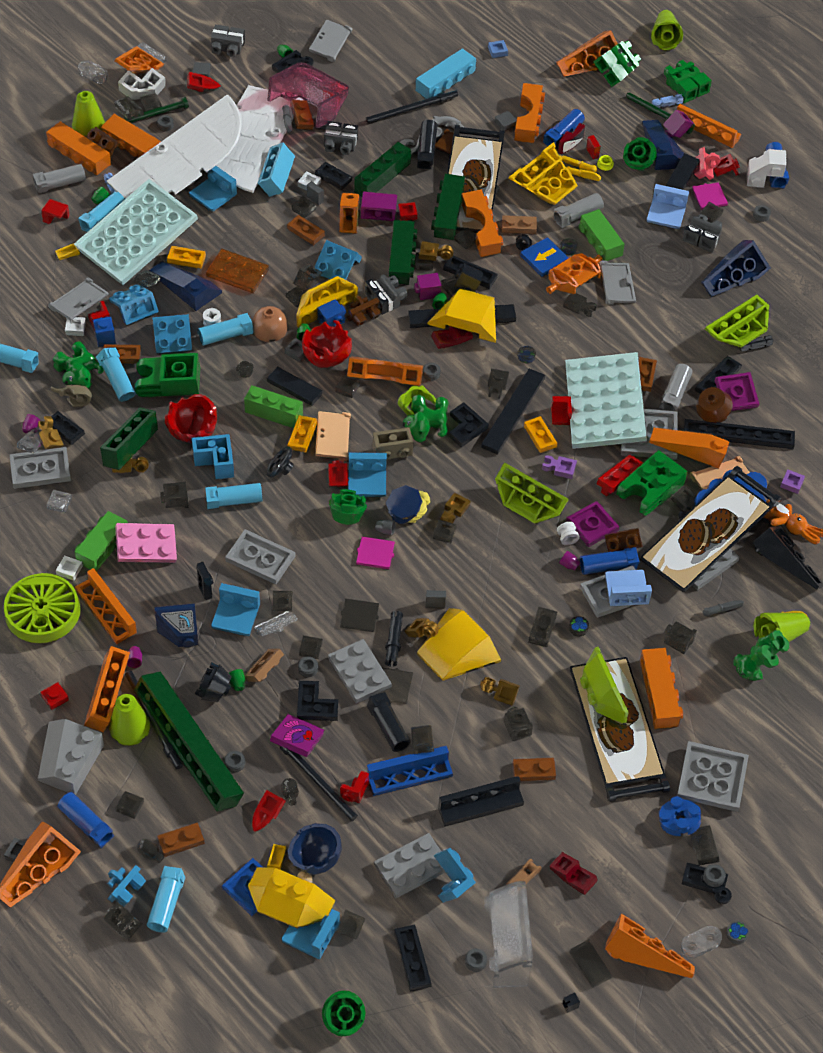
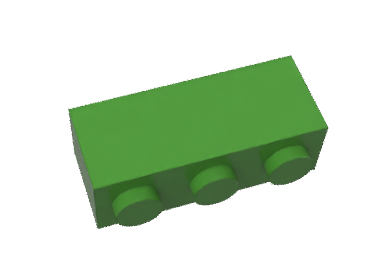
[579,209,625,261]
[244,385,303,428]
[75,511,128,572]

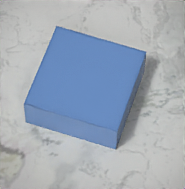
[488,40,508,58]

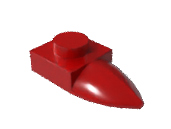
[187,72,221,92]
[252,790,286,832]

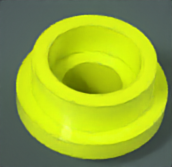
[597,155,614,171]

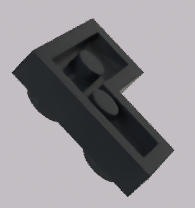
[449,402,489,448]
[297,680,339,721]

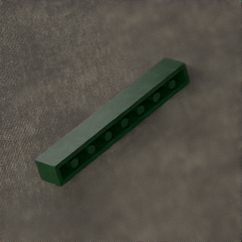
[134,671,244,812]

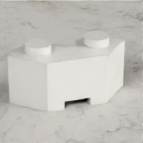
[118,68,165,100]
[747,149,786,188]

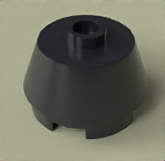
[195,662,232,702]

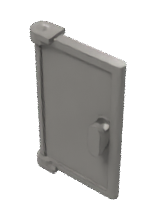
[309,20,353,62]
[598,261,636,305]
[48,277,109,321]

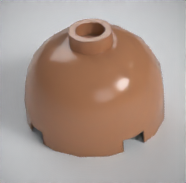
[252,306,287,342]

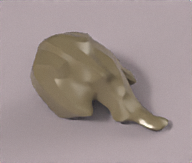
[51,385,92,407]

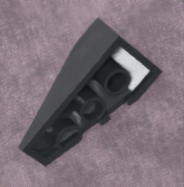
[753,525,823,590]

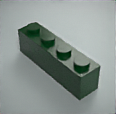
[354,142,411,197]
[431,173,465,240]
[389,220,417,285]
[100,407,158,470]

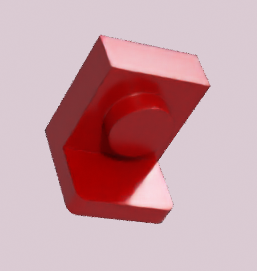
[714,154,740,177]
[328,460,348,487]
[340,771,369,804]

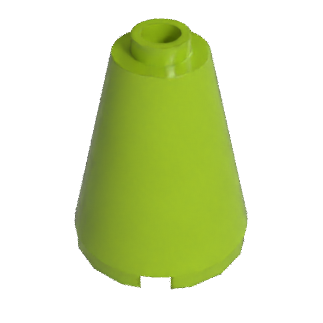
[651,10,683,50]
[72,91,105,136]
[753,613,810,642]
[109,694,150,746]

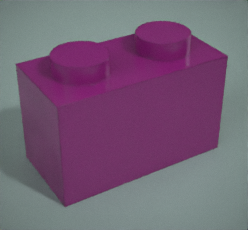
[361,192,397,221]

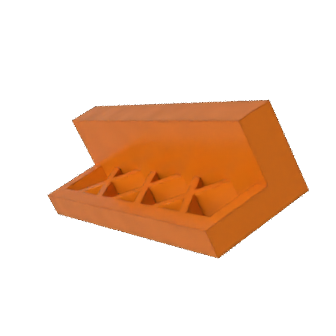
[677,104,741,148]
[75,568,137,644]

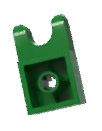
[134,353,201,397]
[616,450,687,516]

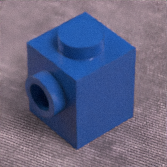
[317,299,346,327]
[93,317,116,347]

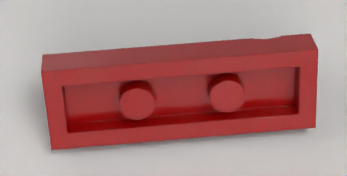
[596,454,643,496]

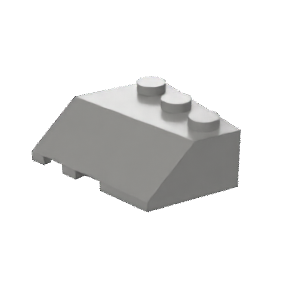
[38,719,104,795]

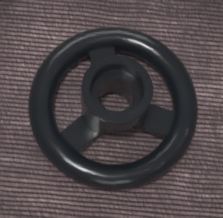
[266,446,294,478]

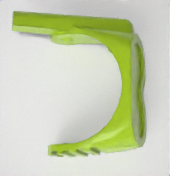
[398,385,436,415]

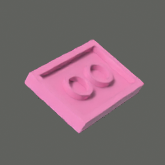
[115,523,177,563]

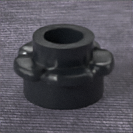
[516,234,532,251]

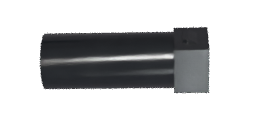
[417,120,438,169]
[367,692,410,752]

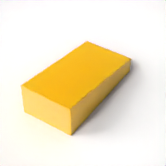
[55,243,80,260]
[267,844,286,870]

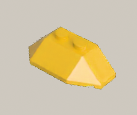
[296,276,358,328]
[248,867,335,928]

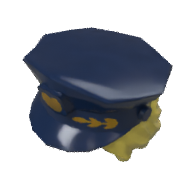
[385,485,430,524]

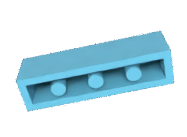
[415,48,476,99]

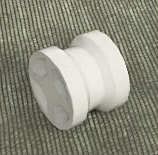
[203,308,221,327]
[557,522,580,545]

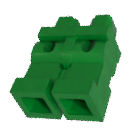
[593,41,641,87]
[664,60,712,103]

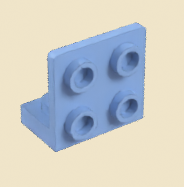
[647,184,689,229]
[605,570,652,606]

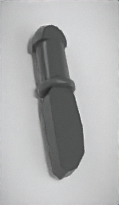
[282,105,292,133]
[703,600,744,617]

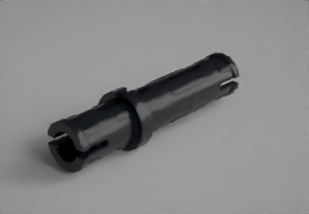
[385,611,403,667]

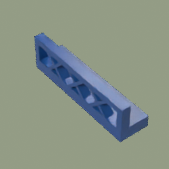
[367,746,453,796]

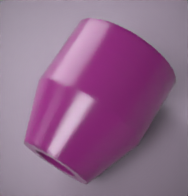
[22,414,40,435]
[559,550,580,570]
[127,646,143,668]

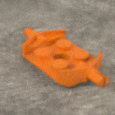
[546,253,603,294]

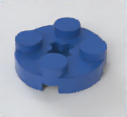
[659,796,701,836]

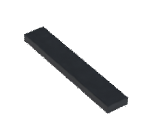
[408,304,516,328]
[481,368,545,455]
[684,419,795,449]

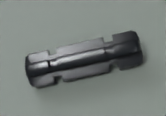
[739,335,774,352]

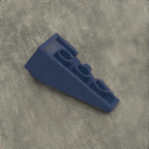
[642,120,684,170]
[701,240,771,297]
[149,261,222,311]

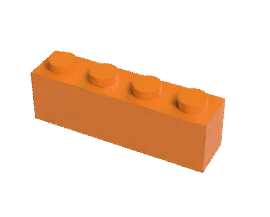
[101,113,162,158]
[46,121,111,175]
[84,646,130,732]
[640,648,683,729]

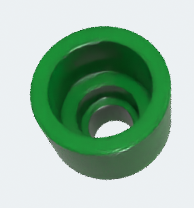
[277,44,294,58]
[91,186,110,205]
[432,292,448,309]
[297,323,311,341]
[229,669,246,691]

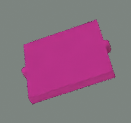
[692,182,728,210]
[356,537,395,569]

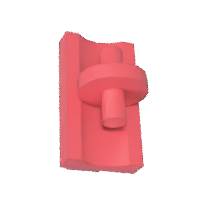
[694,147,720,180]

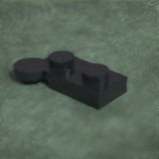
[272,50,314,78]
[681,862,732,904]

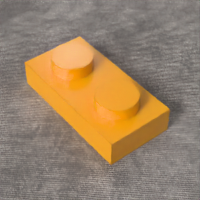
[167,246,206,269]
[288,415,317,453]
[524,416,557,453]

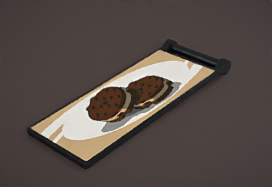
[447,125,505,233]
[640,466,782,592]
[570,657,670,802]

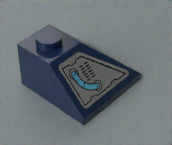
[154,604,198,647]

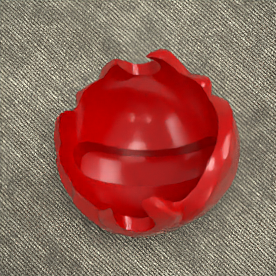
[302,320,352,368]
[165,394,217,444]

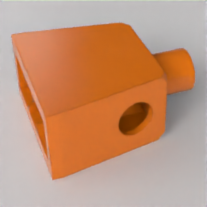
[339,193,359,233]

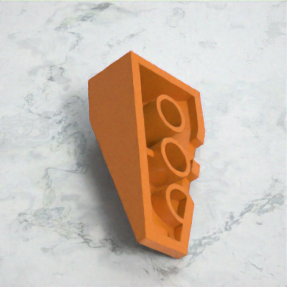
[556,30,618,77]
[115,46,164,75]
[649,427,729,469]
[0,821,81,908]
[605,914,695,978]

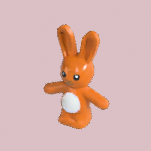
[763,499,823,545]

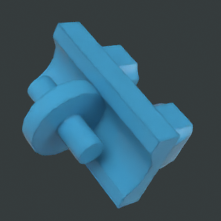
[107,865,146,906]

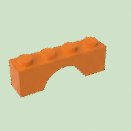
[514,83,545,143]
[461,189,503,257]
[347,356,423,386]

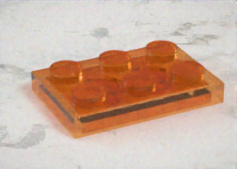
[206,249,269,294]

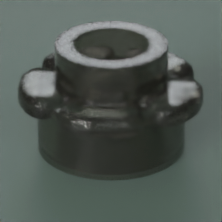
[236,361,254,378]

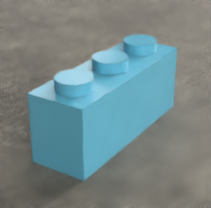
[258,142,295,197]

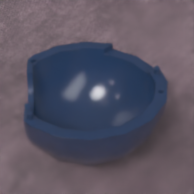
[287,823,342,875]

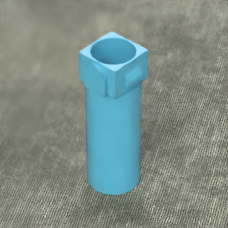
[78,192,125,232]
[198,313,253,346]
[0,343,39,373]
[96,347,136,402]
[205,483,263,509]
[147,866,186,933]

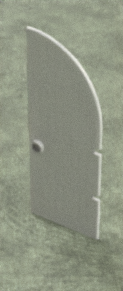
[216,85,303,193]
[107,95,241,199]

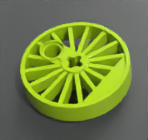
[4,573,80,643]

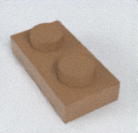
[502,215,537,234]
[245,649,284,682]

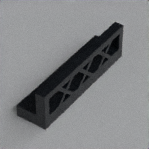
[438,776,524,827]

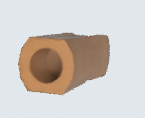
[506,859,542,895]

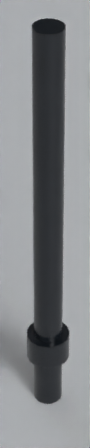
[366,90,458,124]
[125,671,183,770]
[271,732,358,821]

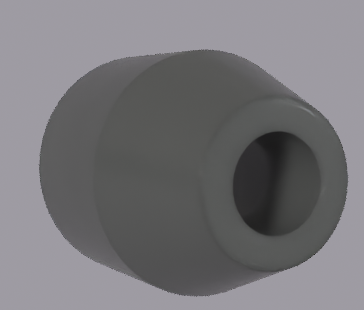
[375,519,395,535]

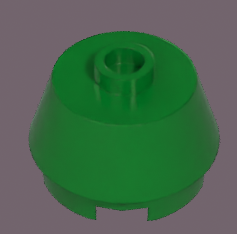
[623,137,657,171]
[329,489,367,525]
[322,991,366,1036]

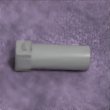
[33,164,86,194]
[554,193,604,228]
[659,364,693,411]

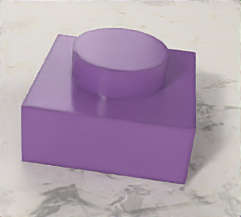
[780,469,805,494]

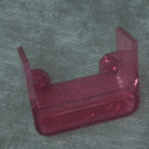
[267,63,349,128]

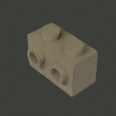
[372,427,413,460]

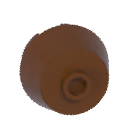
[696,387,733,423]

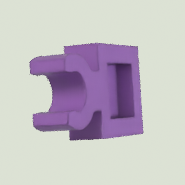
[542,455,577,479]

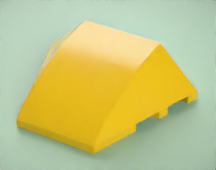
[508,142,578,205]
[428,288,496,343]
[417,608,501,681]

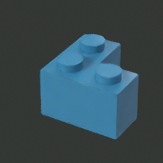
[192,434,234,479]

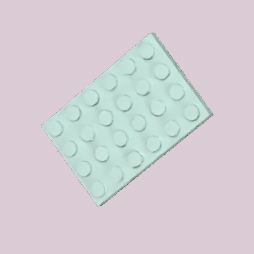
[74,179,198,285]
[565,352,647,449]

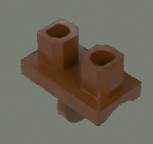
[87,127,120,157]
[347,295,381,327]
[604,528,643,552]

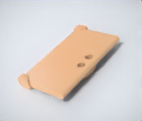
[315,411,351,461]
[690,456,750,490]

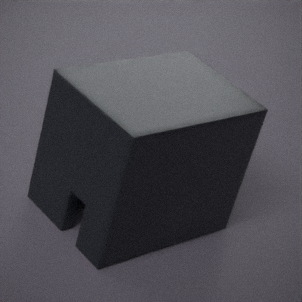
[562,993,580,1013]

